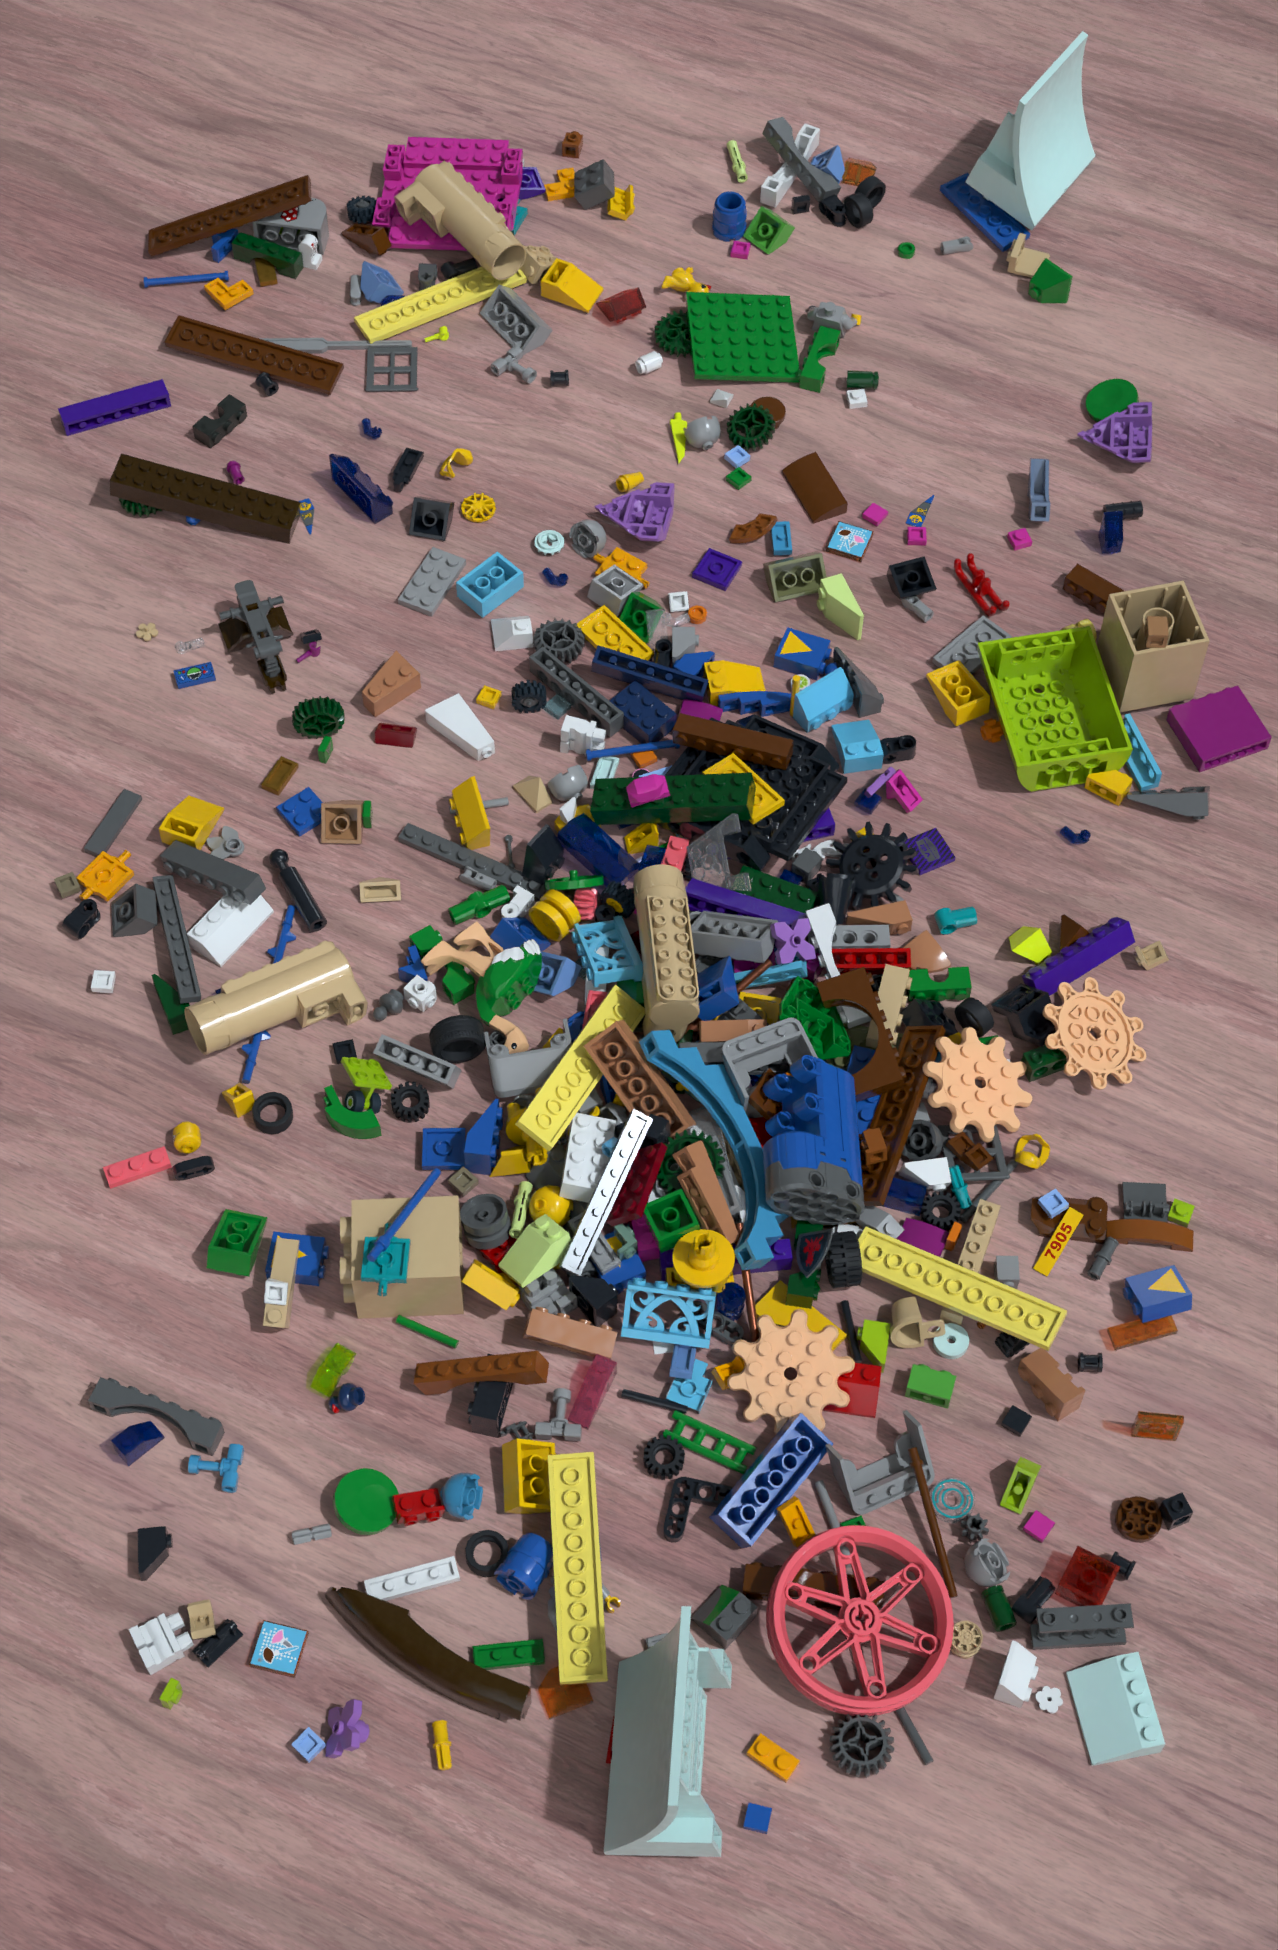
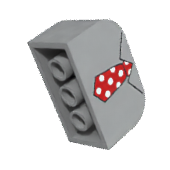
[252,198,329,255]

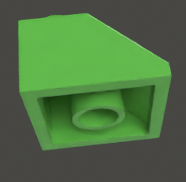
[743,206,795,254]

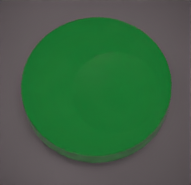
[1086,379,1139,423]
[545,870,604,890]
[333,1468,399,1535]

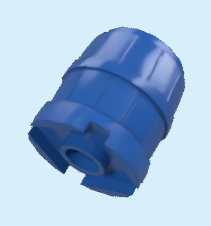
[712,191,747,242]
[494,1533,553,1600]

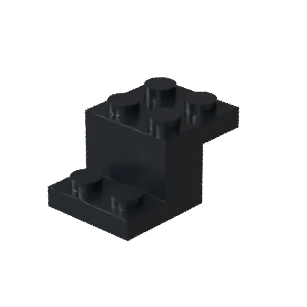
[991,983,1056,1047]

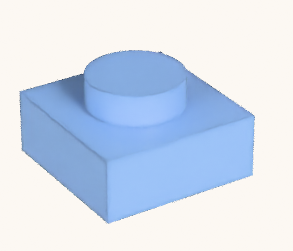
[724,445,750,468]
[1038,1188,1069,1219]
[291,1727,326,1763]

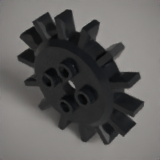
[826,821,919,910]

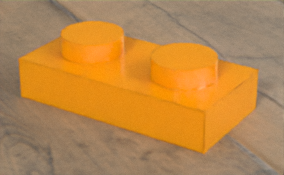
[776,1496,816,1548]
[747,1733,800,1783]

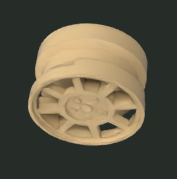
[950,1621,983,1659]

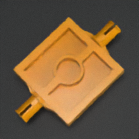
[593,547,650,589]
[76,850,134,902]

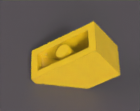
[1084,770,1133,806]

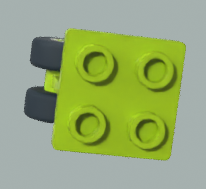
[341,1057,392,1114]

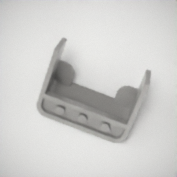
[722,1018,818,1111]
[484,1019,572,1098]
[825,1410,935,1515]

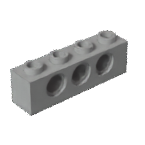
[806,925,891,954]
[373,1034,462,1089]

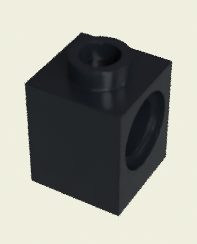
[1159,1492,1193,1531]

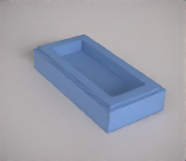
[669,1344,697,1379]

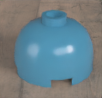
[440,1473,483,1520]

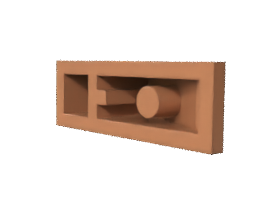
[846,900,913,935]
[699,1019,767,1042]

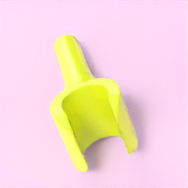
[424,326,449,342]

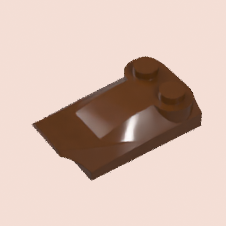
[1030,1195,1108,1244]

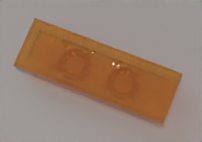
[1107,1315,1178,1350]

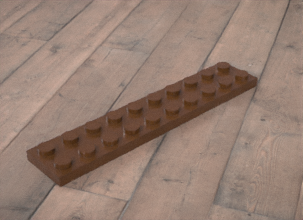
[148,175,312,256]
[164,315,344,395]
[862,1025,946,1206]

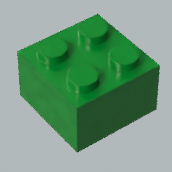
[643,1189,700,1253]

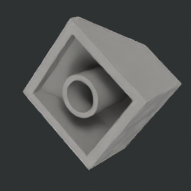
[587,565,644,616]

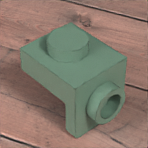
[614,1224,637,1260]

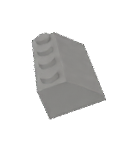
[480,284,553,355]
[691,911,778,963]

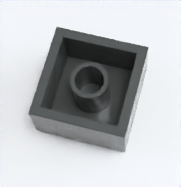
[574,159,615,210]

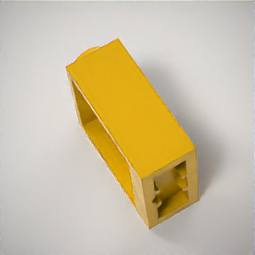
[461,1259,520,1310]

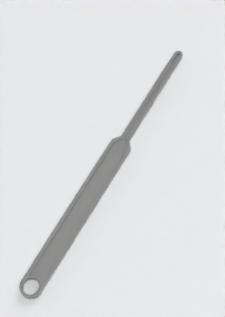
[258,338,412,354]

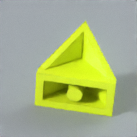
[1008,926,1052,965]

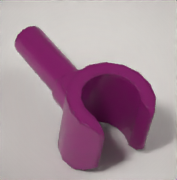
[296,641,321,663]

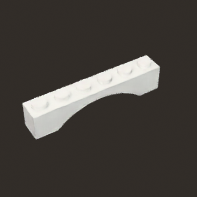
[760,123,820,208]
[806,903,871,1029]

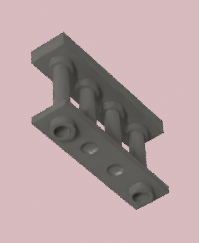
[1029,1604,1134,1650]

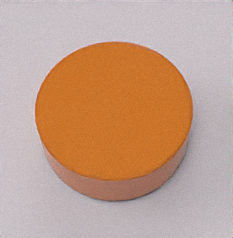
[688,605,707,624]

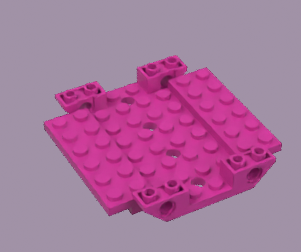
[372,137,523,251]

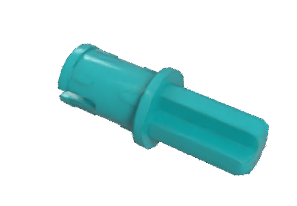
[949,1165,972,1209]

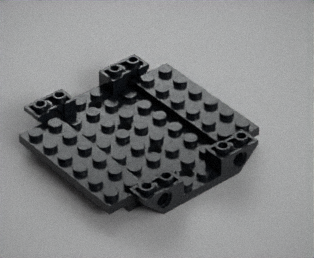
[657,714,848,871]

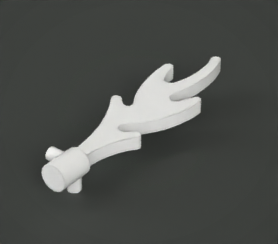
[792,840,849,861]

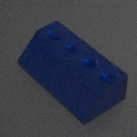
[329,454,393,524]
[557,813,642,887]

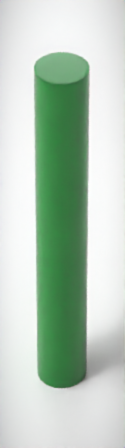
[396,1315,459,1349]

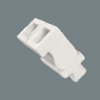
[560,715,606,757]
[129,1612,194,1675]

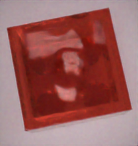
[1055,1546,1120,1606]

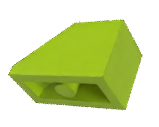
[857,1319,891,1373]
[1000,1457,1041,1514]

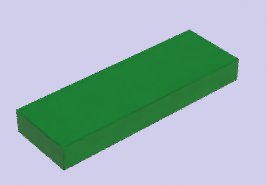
[473,1639,545,1670]

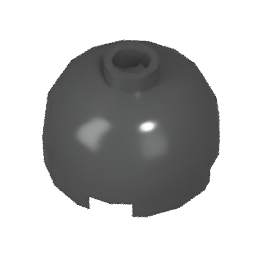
[902,1119,943,1161]

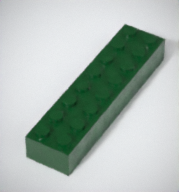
[590,772,756,825]

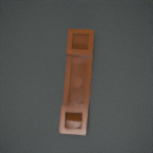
[1106,1219,1194,1252]

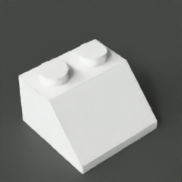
[994,1640,1039,1708]

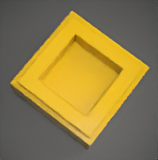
[476,685,502,709]

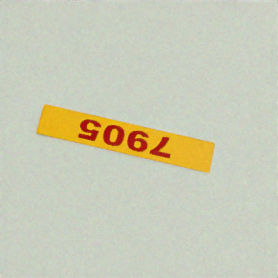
[1033,1207,1083,1276]

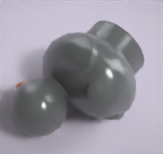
[373,989,404,1021]

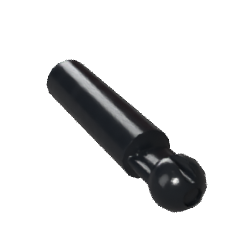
[269,849,327,932]

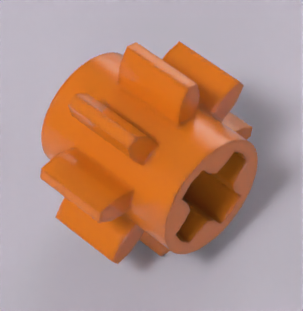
[980,718,1004,743]

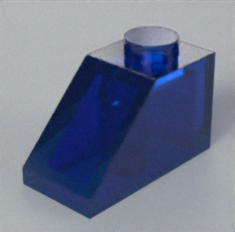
[1098,511,1123,554]
[111,1421,165,1466]

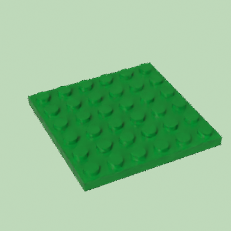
[685,292,800,383]

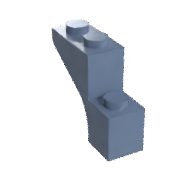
[1027,458,1051,521]

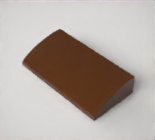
[782,452,848,524]

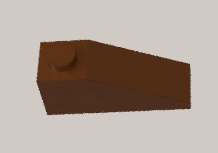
[341,224,392,255]

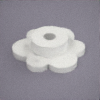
[1035,1686,1063,1714]

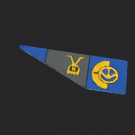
[906,495,934,527]
[299,498,314,535]

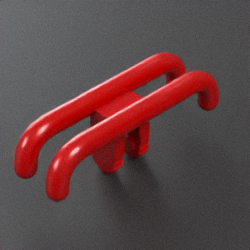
[954,553,1010,617]

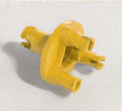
[506,1087,566,1166]
[672,1229,735,1293]

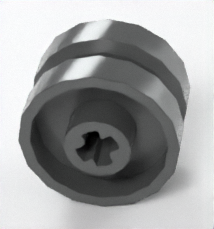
[460,1194,511,1250]

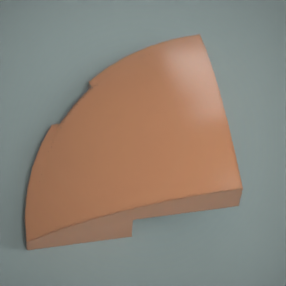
[903,930,951,973]

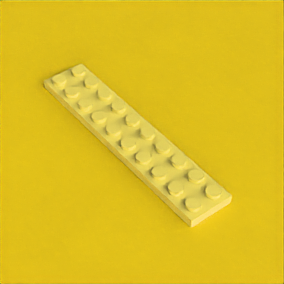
[354,267,527,344]
[515,984,645,1152]
[858,1227,1067,1351]
[548,1452,608,1685]

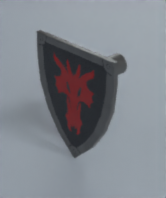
[796,1228,834,1278]

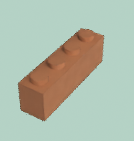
[522,1307,618,1361]

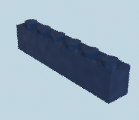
[591,645,709,702]

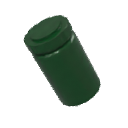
[846,370,879,390]
[981,1585,1017,1632]

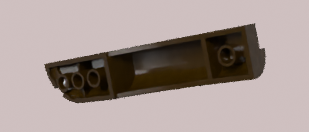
[325,1587,532,1721]

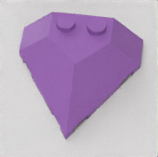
[1077,402,1152,463]
[595,482,675,542]

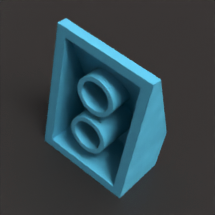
[831,720,884,774]

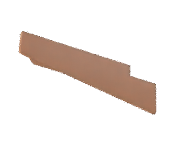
[673,1141,740,1244]

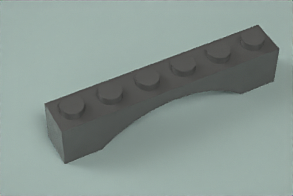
[762,117,841,202]
[88,1377,225,1456]

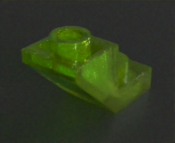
[310,1343,357,1397]

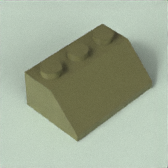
[763,552,827,602]

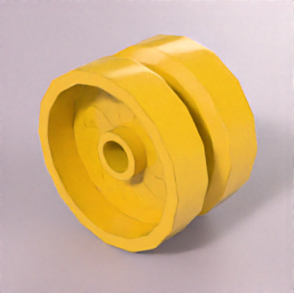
[528,889,581,942]

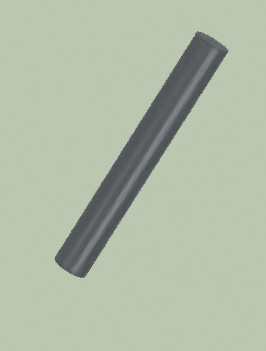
[895,1707,934,1765]

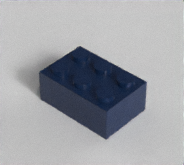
[609,680,677,744]

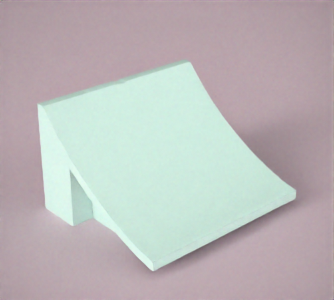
[966,31,1096,230]
[604,1606,732,1857]

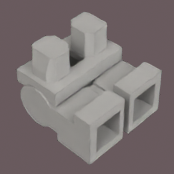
[519,1268,578,1315]

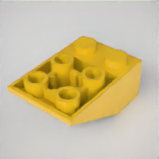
[541,258,604,313]
[159,795,225,850]

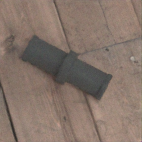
[1087,1237,1119,1280]

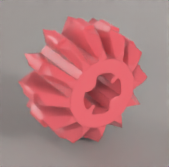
[574,887,598,921]

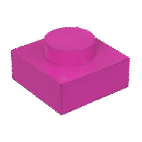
[1007,528,1032,551]

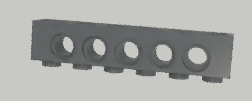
[529,647,624,738]

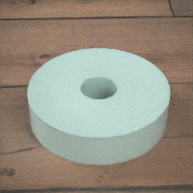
[933,1323,969,1359]

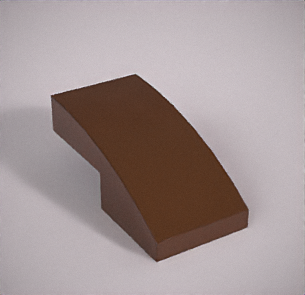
[945,1131,994,1171]

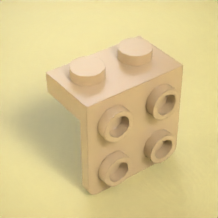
[1006,233,1050,278]
[520,245,557,284]

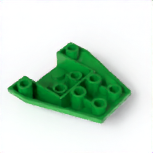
[779,976,851,1060]

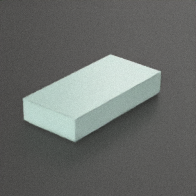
[590,756,619,789]

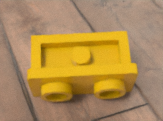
[607,185,635,221]

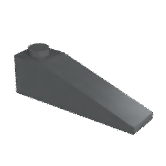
[833,647,884,718]
[1127,786,1210,820]

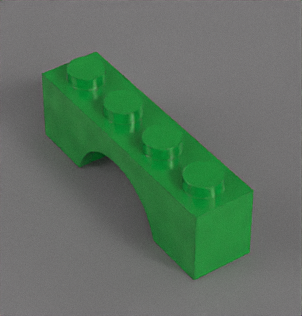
[797,326,841,393]
[409,925,476,1005]

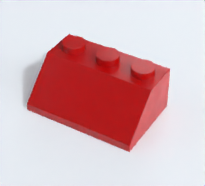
[822,1363,882,1418]

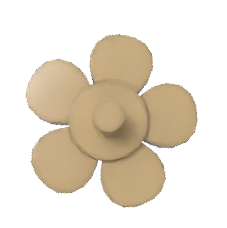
[136,623,158,641]

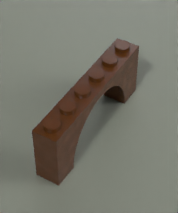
[817,967,907,1102]

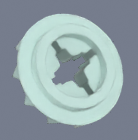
[535,530,564,555]

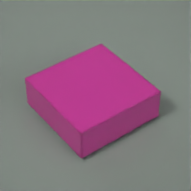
[731,241,751,260]
[862,503,888,526]
[907,527,927,546]
[1023,1510,1055,1543]

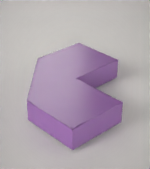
[864,766,896,798]

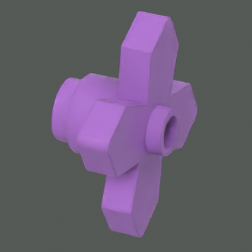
[770,918,816,965]
[326,1699,369,1759]

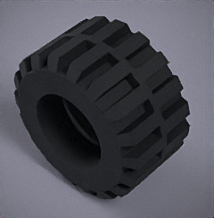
[825,1231,862,1288]

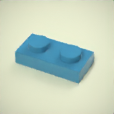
[771,521,792,555]

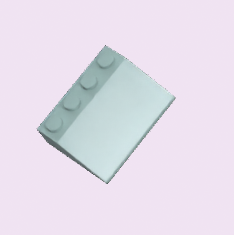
[1066,1652,1165,1766]

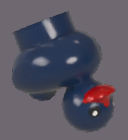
[328,1383,365,1413]

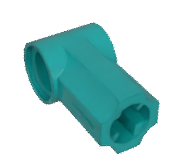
[934,906,978,935]

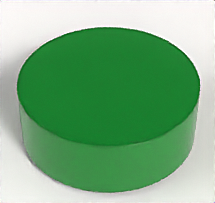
[898,242,915,259]

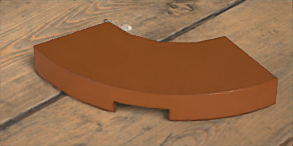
[729,513,777,544]

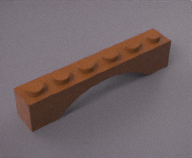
[413,1350,549,1395]

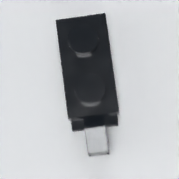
[392,448,424,493]

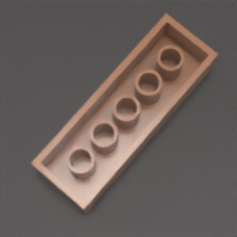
[584,1020,697,1144]

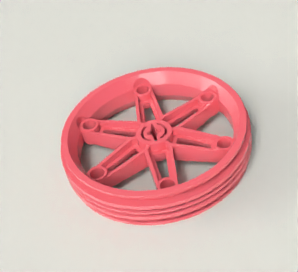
[766,1525,954,1717]

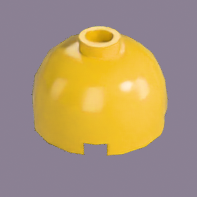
[529,1185,573,1227]

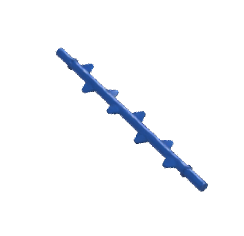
[241,905,296,1084]

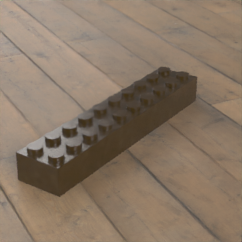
[109,453,301,544]

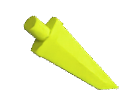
[669,412,687,463]

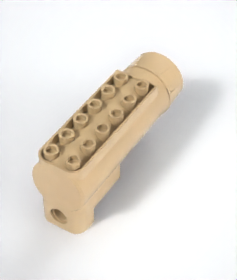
[394,161,527,280]
[633,864,700,1042]
[184,941,368,1055]

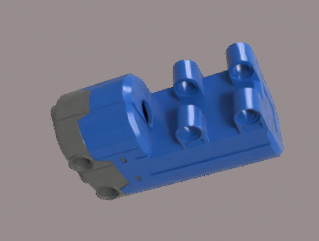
[763,1055,865,1225]

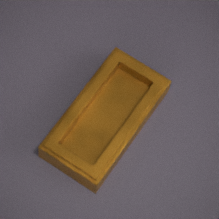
[254,258,278,287]
[261,756,299,796]

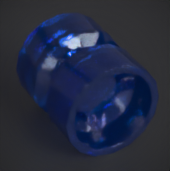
[716,1282,746,1321]

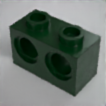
[1021,1045,1067,1083]

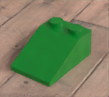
[206,1209,267,1277]

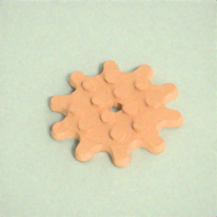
[1043,977,1146,1090]
[922,1027,1032,1143]
[727,1309,855,1434]

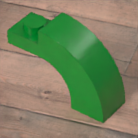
[323,1085,382,1139]

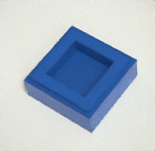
[743,1803,772,1834]

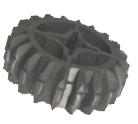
[533,618,584,663]
[829,1714,894,1778]

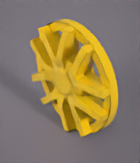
[461,493,496,522]

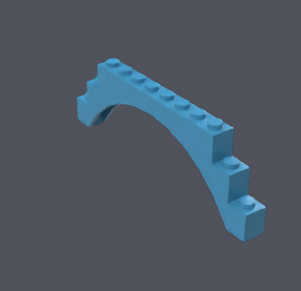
[639,1030,789,1271]

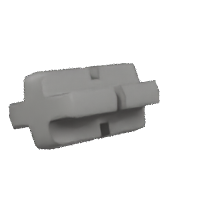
[292,1524,332,1544]

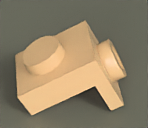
[1134,940,1169,971]
[187,1599,216,1640]

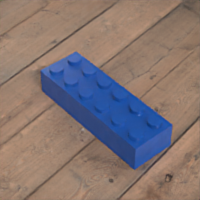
[709,1413,833,1549]

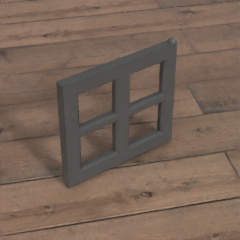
[365,347,419,392]
[938,1124,1010,1181]

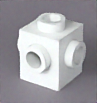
[403,975,437,1012]

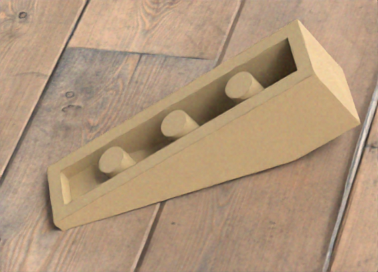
[263,1238,300,1328]

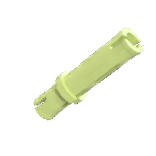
[727,140,748,183]
[509,1181,533,1238]

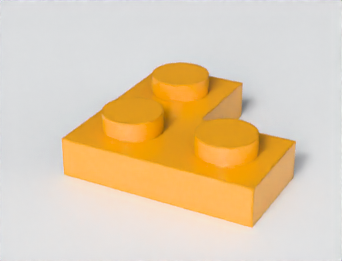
[544,168,575,201]
[204,278,254,310]

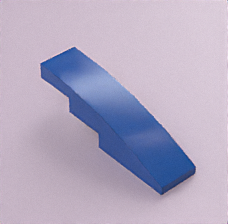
[718,691,791,717]

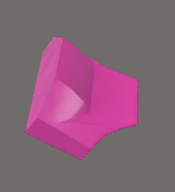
[626,774,670,807]

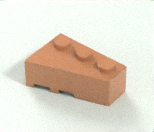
[362,650,421,717]
[1018,1348,1086,1421]

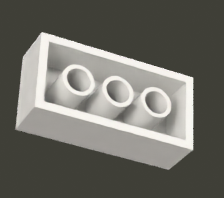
[559,1113,616,1203]

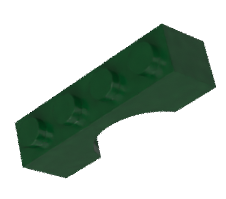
[232,232,304,279]
[785,1220,823,1309]

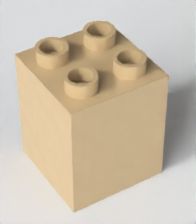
[1097,581,1210,712]
[340,1196,464,1319]

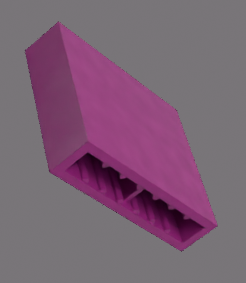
[1166,685,1272,773]

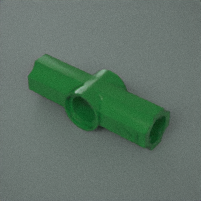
[448,885,510,925]

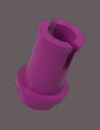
[226,461,245,485]

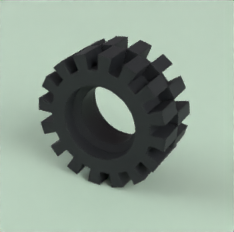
[391,1081,430,1123]
[921,1191,961,1232]
[995,1332,1030,1358]
[644,1435,685,1480]

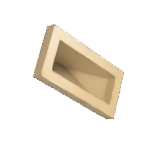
[513,776,552,813]
[359,877,401,903]

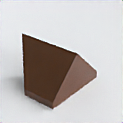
[1060,914,1090,950]

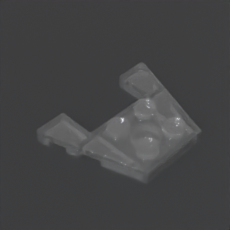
[687,813,752,891]

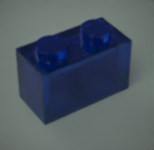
[882,1177,927,1216]

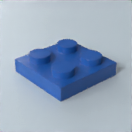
[276,787,323,837]
[422,1128,466,1170]

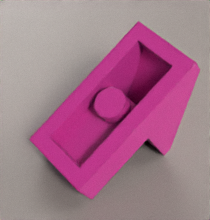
[886,769,923,813]

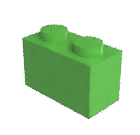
[905,1364,956,1409]

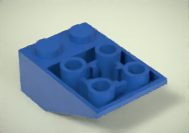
[697,956,739,1021]
[464,1099,503,1175]

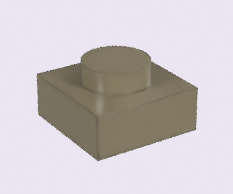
[54,872,81,899]
[448,1166,479,1197]

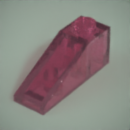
[568,1354,617,1429]

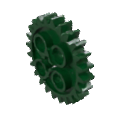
[654,309,692,358]
[657,1129,725,1199]

